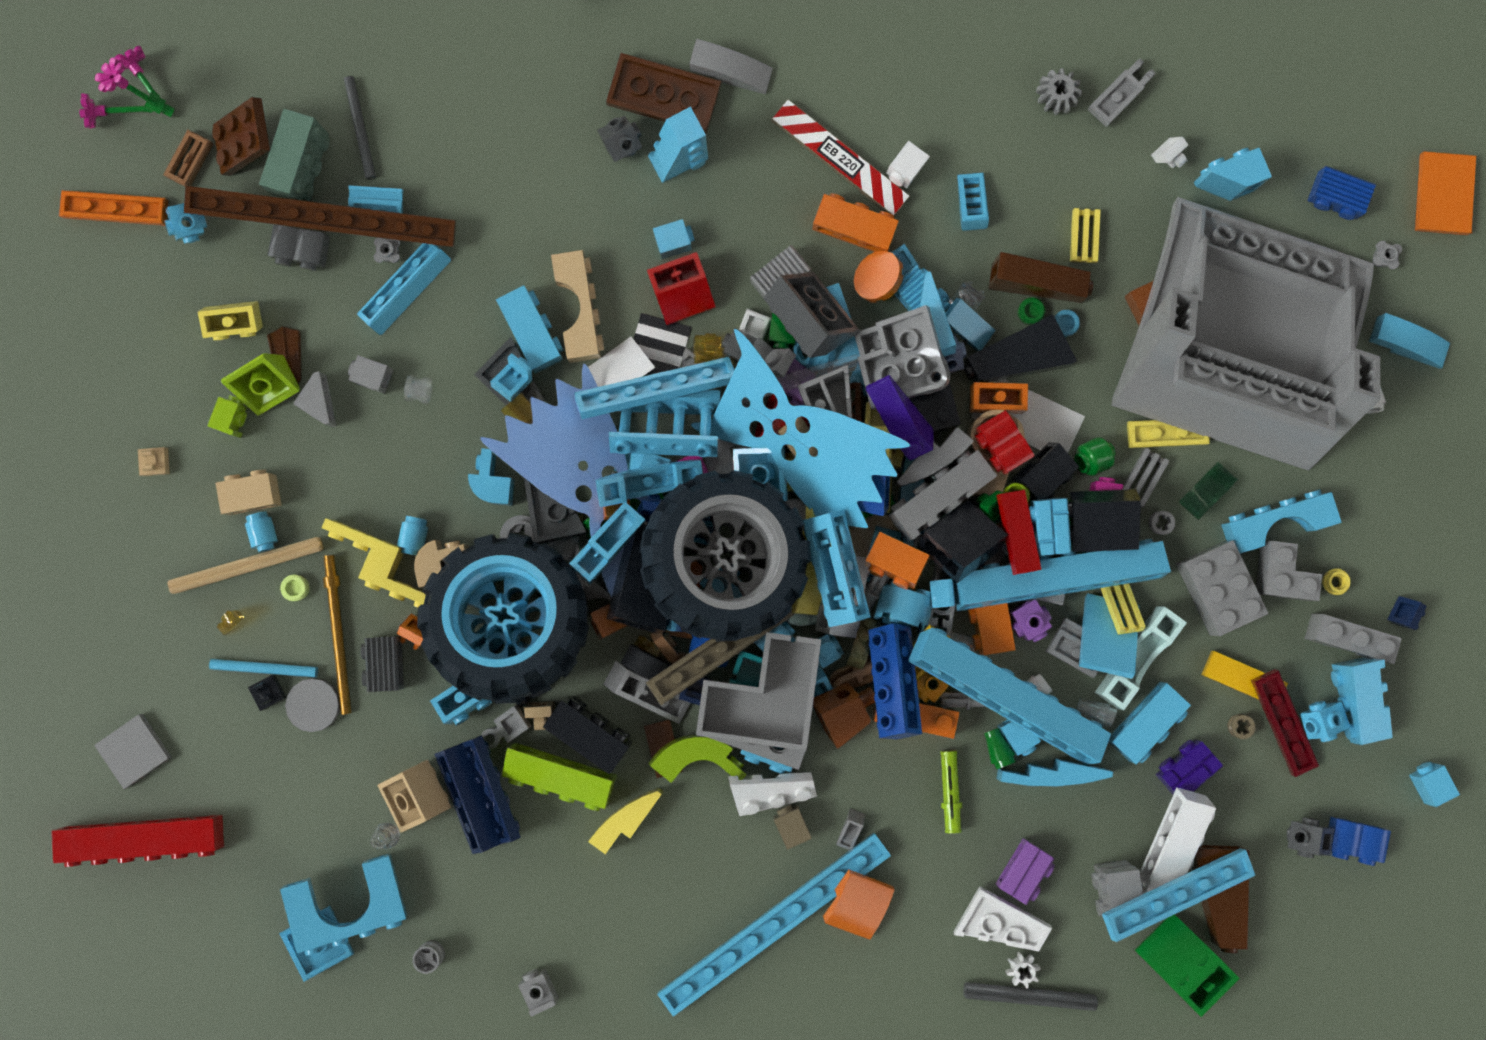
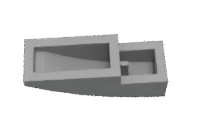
[690,39,773,94]
[895,427,974,488]

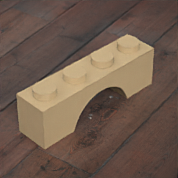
[551,250,604,363]

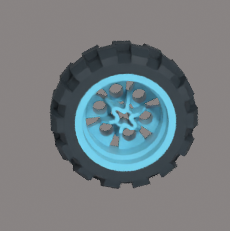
[417,533,589,704]

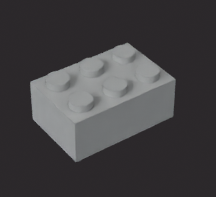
[1176,540,1269,636]

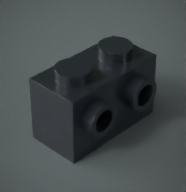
[1011,442,1079,500]

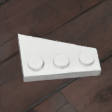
[728,772,817,816]
[954,886,1052,952]

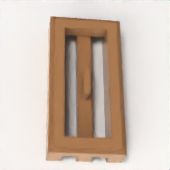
[163,129,213,187]

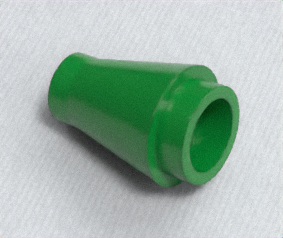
[984,728,1016,770]

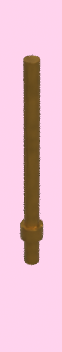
[323,555,352,715]

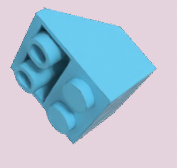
[1194,147,1272,201]

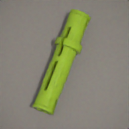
[940,750,963,833]

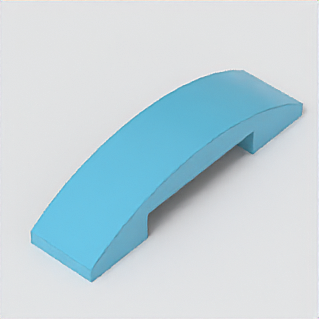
[596,460,703,507]

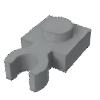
[482,705,532,749]

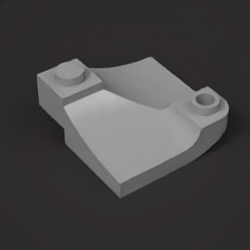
[855,305,950,410]

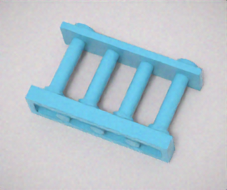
[609,390,721,457]

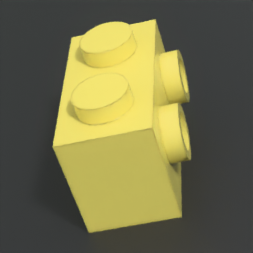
[198,301,263,340]

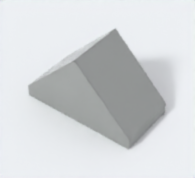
[293,371,337,427]

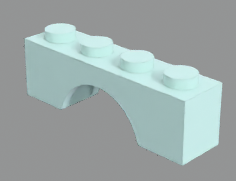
[1094,606,1187,710]

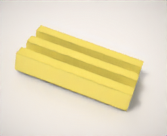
[1070,208,1100,263]
[1100,584,1146,635]

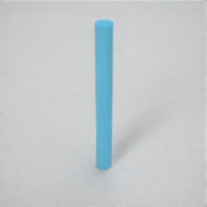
[209,659,318,678]

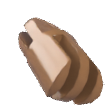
[830,654,873,689]

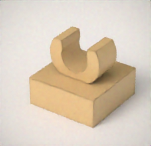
[138,447,170,476]
[524,701,555,730]

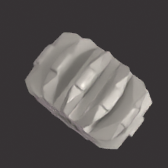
[1036,68,1082,115]

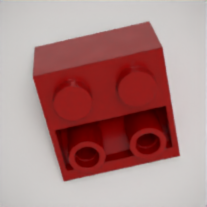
[647,252,716,326]

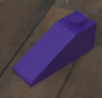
[866,375,933,461]

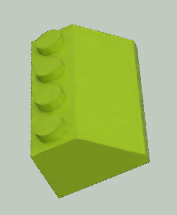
[502,743,617,811]

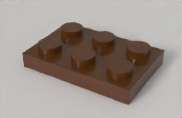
[212,97,270,176]

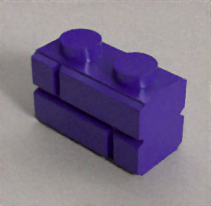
[1156,739,1223,795]

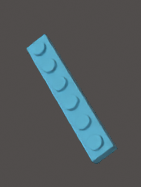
[574,357,734,419]
[1102,849,1255,942]

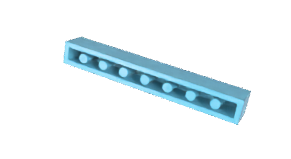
[952,539,1171,611]
[908,628,1111,765]

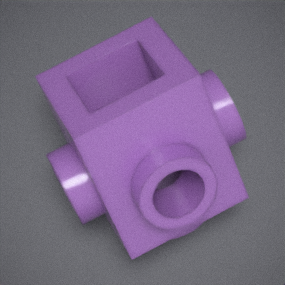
[1009,599,1052,642]

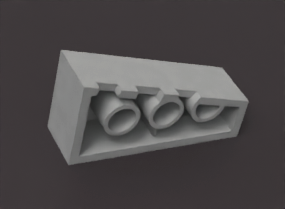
[889,450,997,542]

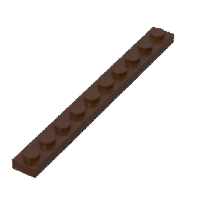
[184,186,456,247]

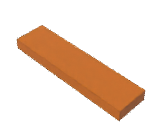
[59,190,169,226]

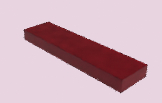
[1251,669,1319,777]

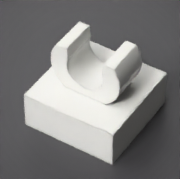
[1151,137,1188,168]

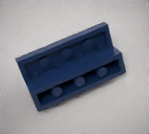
[434,735,521,854]

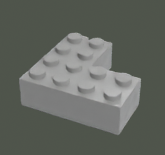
[696,632,821,751]

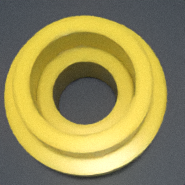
[1322,569,1350,595]

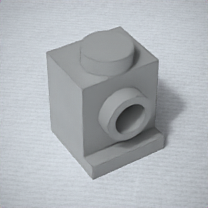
[518,969,559,1017]

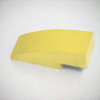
[588,788,663,854]

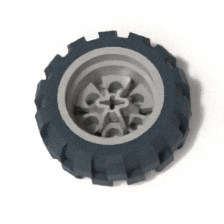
[639,470,811,642]

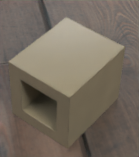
[773,804,812,850]

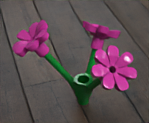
[79,46,175,129]

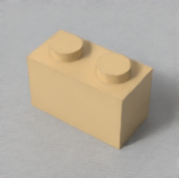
[216,469,282,516]

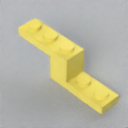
[322,518,426,608]

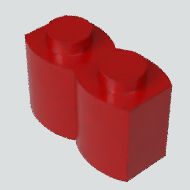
[975,410,1035,475]

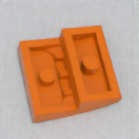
[823,869,894,940]

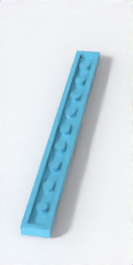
[657,833,891,1017]

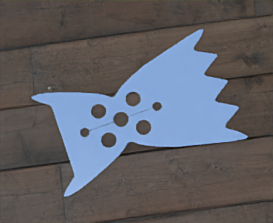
[480,364,662,598]

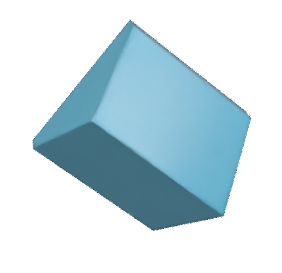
[930,579,956,608]

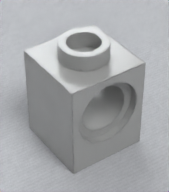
[348,355,393,394]

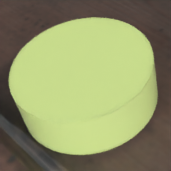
[280,575,310,601]

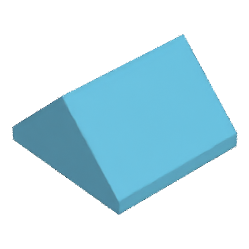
[733,447,788,501]

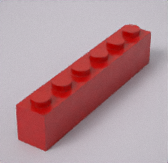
[51,815,224,867]

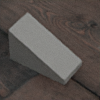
[836,808,865,850]

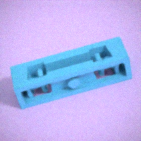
[803,510,870,627]

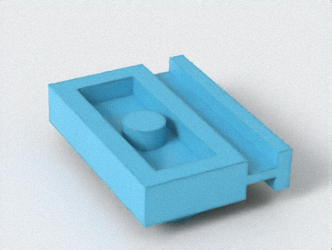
[348,185,404,214]

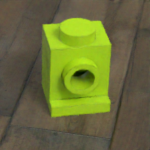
[207,395,247,438]

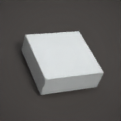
[739,309,771,340]

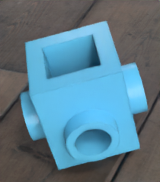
[165,203,207,244]
[1300,701,1351,742]

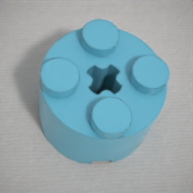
[874,581,932,633]

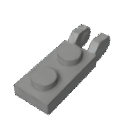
[1087,58,1156,127]

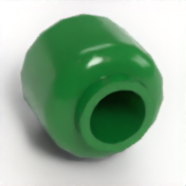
[1074,437,1116,476]

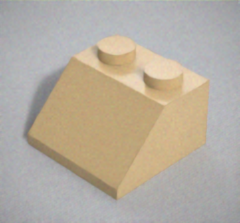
[377,759,452,833]

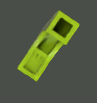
[648,735,747,783]

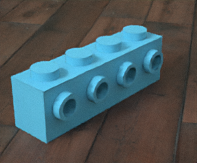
[430,641,529,726]

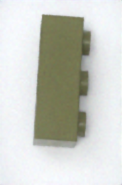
[847,618,877,669]

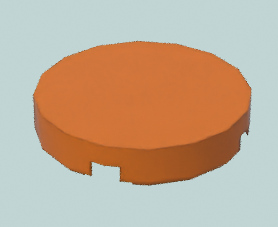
[853,250,903,303]

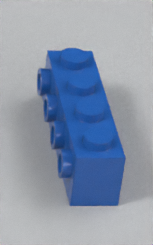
[868,623,922,740]

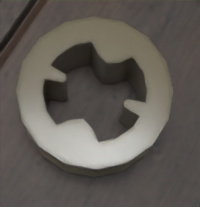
[1227,714,1255,739]

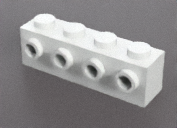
[1140,788,1216,893]

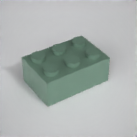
[259,109,330,201]

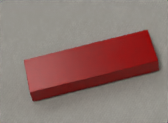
[996,490,1042,575]

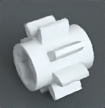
[1005,952,1041,989]

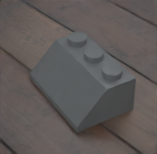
[763,272,860,358]

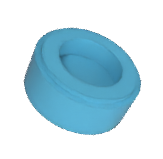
[1054,310,1080,337]

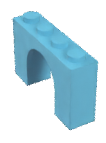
[280,853,407,955]

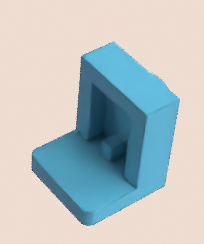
[490,353,532,402]

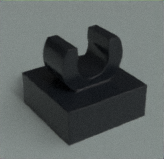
[248,674,287,711]

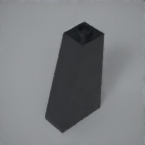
[964,314,1077,382]
[606,521,667,634]

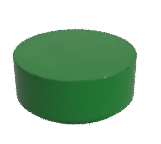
[1017,297,1045,325]

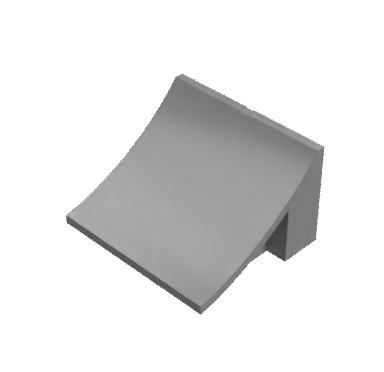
[1111,197,1380,471]

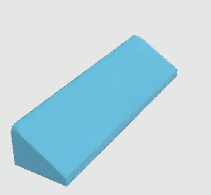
[357,243,451,335]

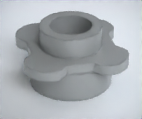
[373,237,400,263]
[1373,241,1402,270]

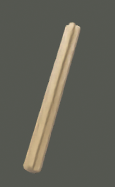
[167,537,323,594]

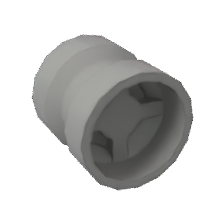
[412,940,445,974]

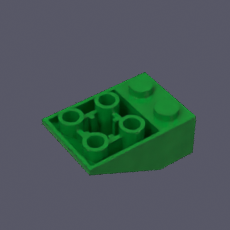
[1135,914,1240,1017]

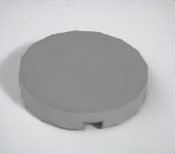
[285,678,340,732]

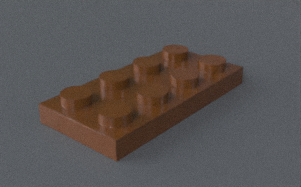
[606,53,721,134]

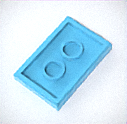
[1079,593,1140,679]

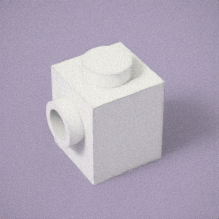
[886,140,930,189]

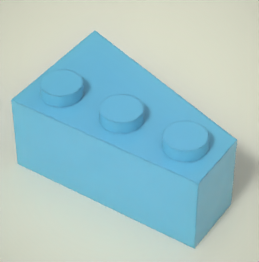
[648,107,708,183]
[1331,657,1393,745]

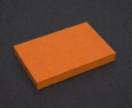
[1415,151,1476,235]

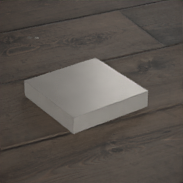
[94,714,172,789]

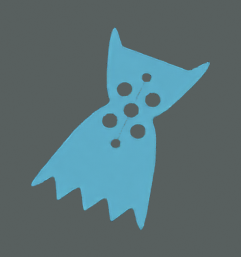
[691,329,910,544]

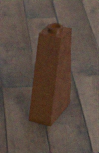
[988,252,1094,303]
[1192,844,1250,953]

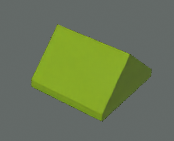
[221,353,300,416]

